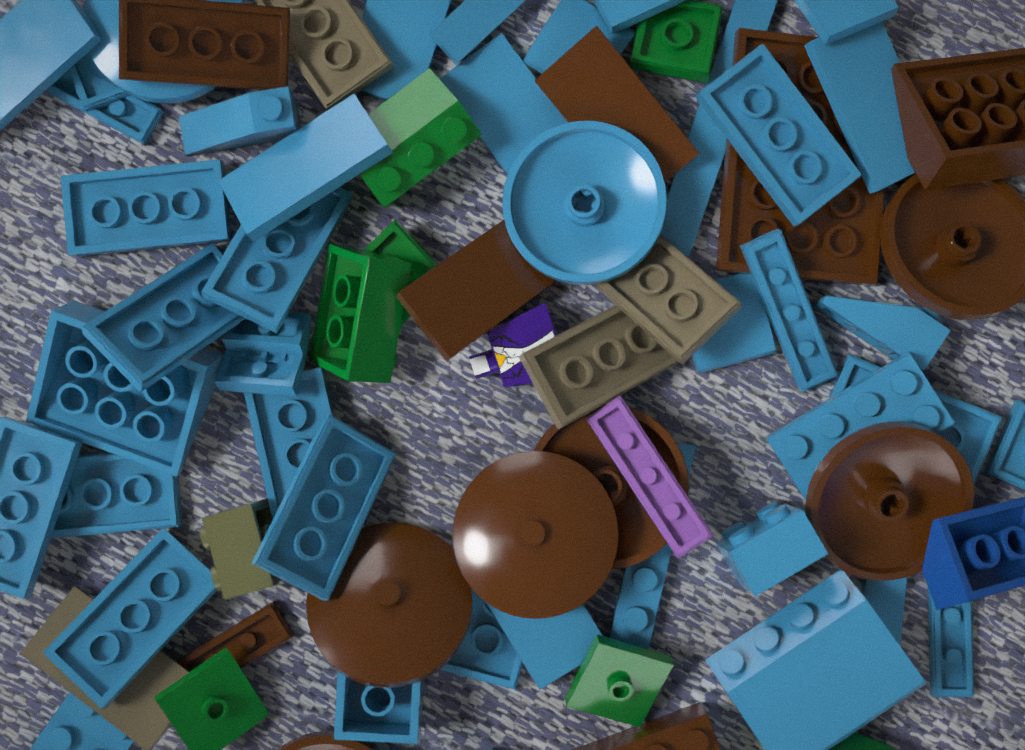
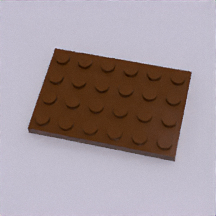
[716,28,895,286]

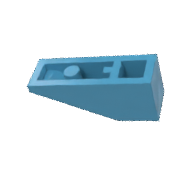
[179,86,301,156]
[812,296,951,371]

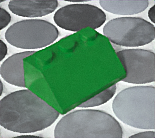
[359,68,482,208]
[309,243,412,383]

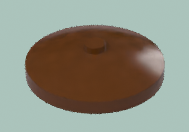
[880,174,1025,320]
[534,404,690,569]
[806,422,974,581]
[453,451,619,619]
[306,522,473,688]

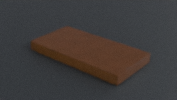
[119,0,290,90]
[534,26,700,182]
[396,220,557,362]

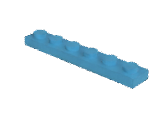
[608,441,696,649]

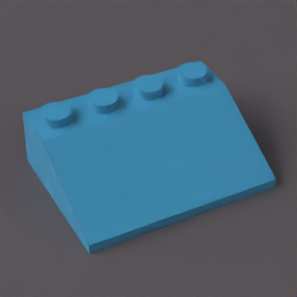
[26,300,224,477]
[705,569,926,750]

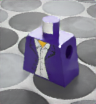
[469,303,556,388]

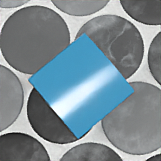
[523,0,636,74]
[692,273,776,374]
[215,312,311,396]

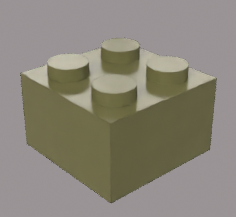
[200,498,282,600]

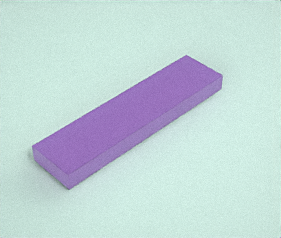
[586,396,714,559]

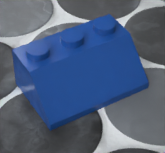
[922,497,1025,610]

